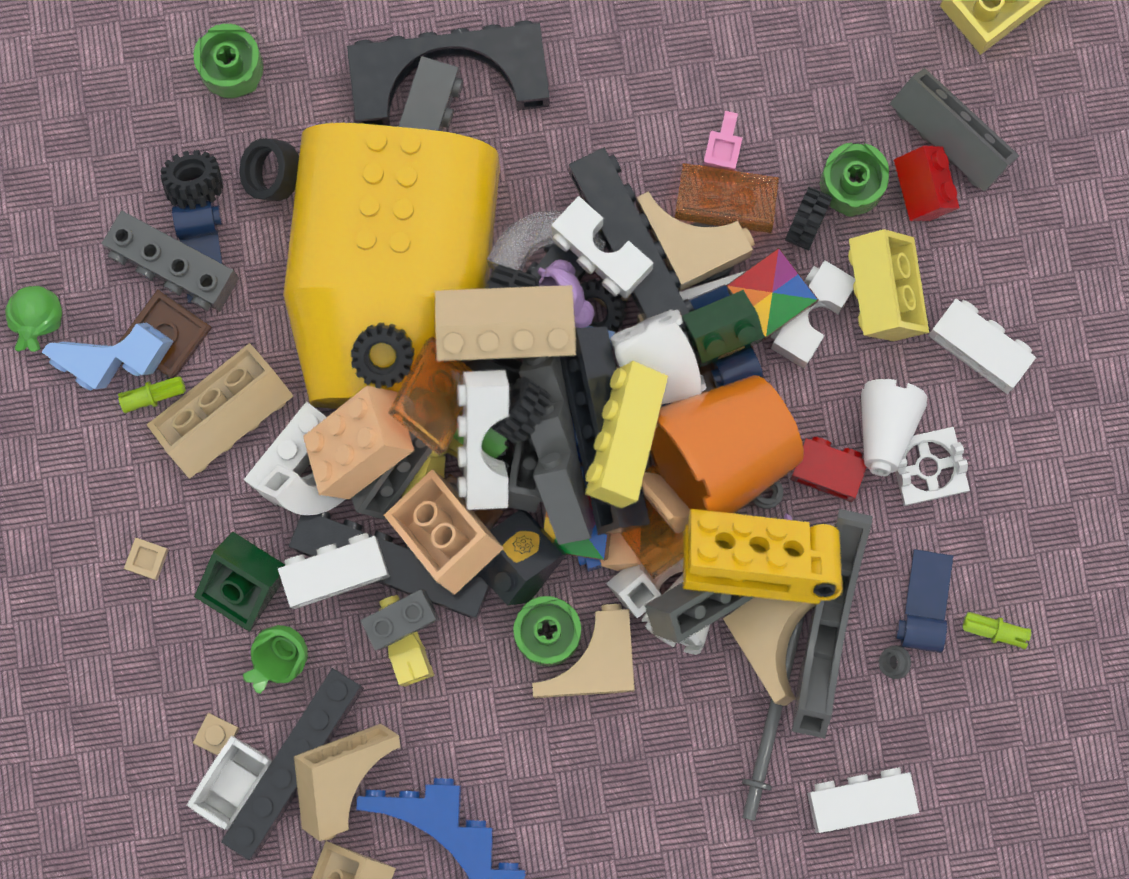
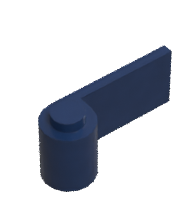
[172,200,223,304]
[689,284,764,388]
[895,549,954,653]

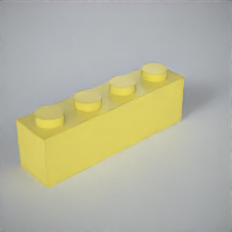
[586,361,668,508]

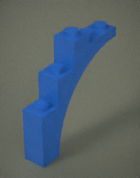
[356,778,526,879]

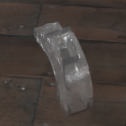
[487,211,606,272]

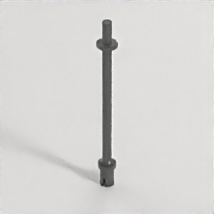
[742,615,805,821]

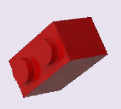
[893,146,960,221]
[790,436,867,502]

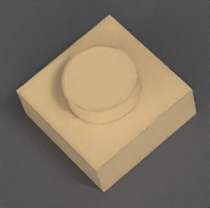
[124,538,169,581]
[193,713,239,755]

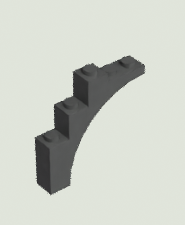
[519,356,595,545]
[792,509,873,739]

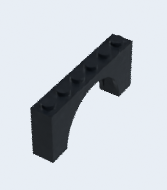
[347,20,550,126]

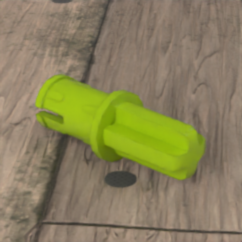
[118,376,186,414]
[962,612,1031,650]

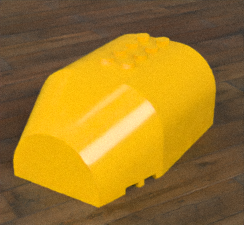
[283,123,500,409]

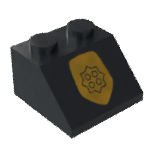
[478,510,567,606]

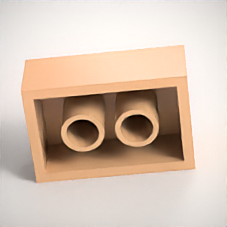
[303,386,414,499]
[384,469,504,595]

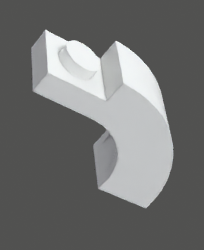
[256,465,345,515]

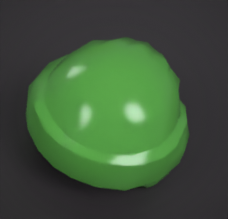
[5,286,62,352]
[243,625,308,694]

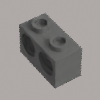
[360,589,440,651]

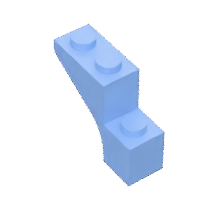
[42,323,174,390]

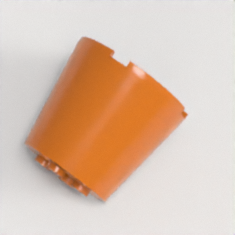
[650,375,804,514]

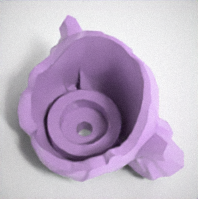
[538,260,595,328]

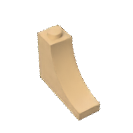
[636,192,755,291]
[723,597,815,706]
[532,604,634,698]
[294,724,400,841]

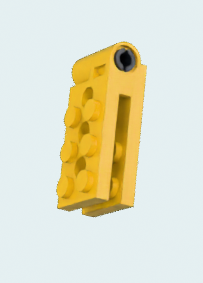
[683,509,842,604]

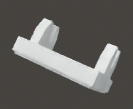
[895,427,970,506]

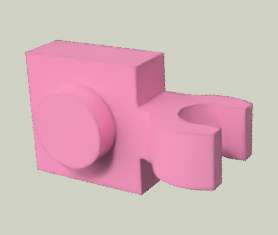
[703,111,742,171]

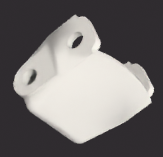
[610,310,707,405]
[187,736,272,830]

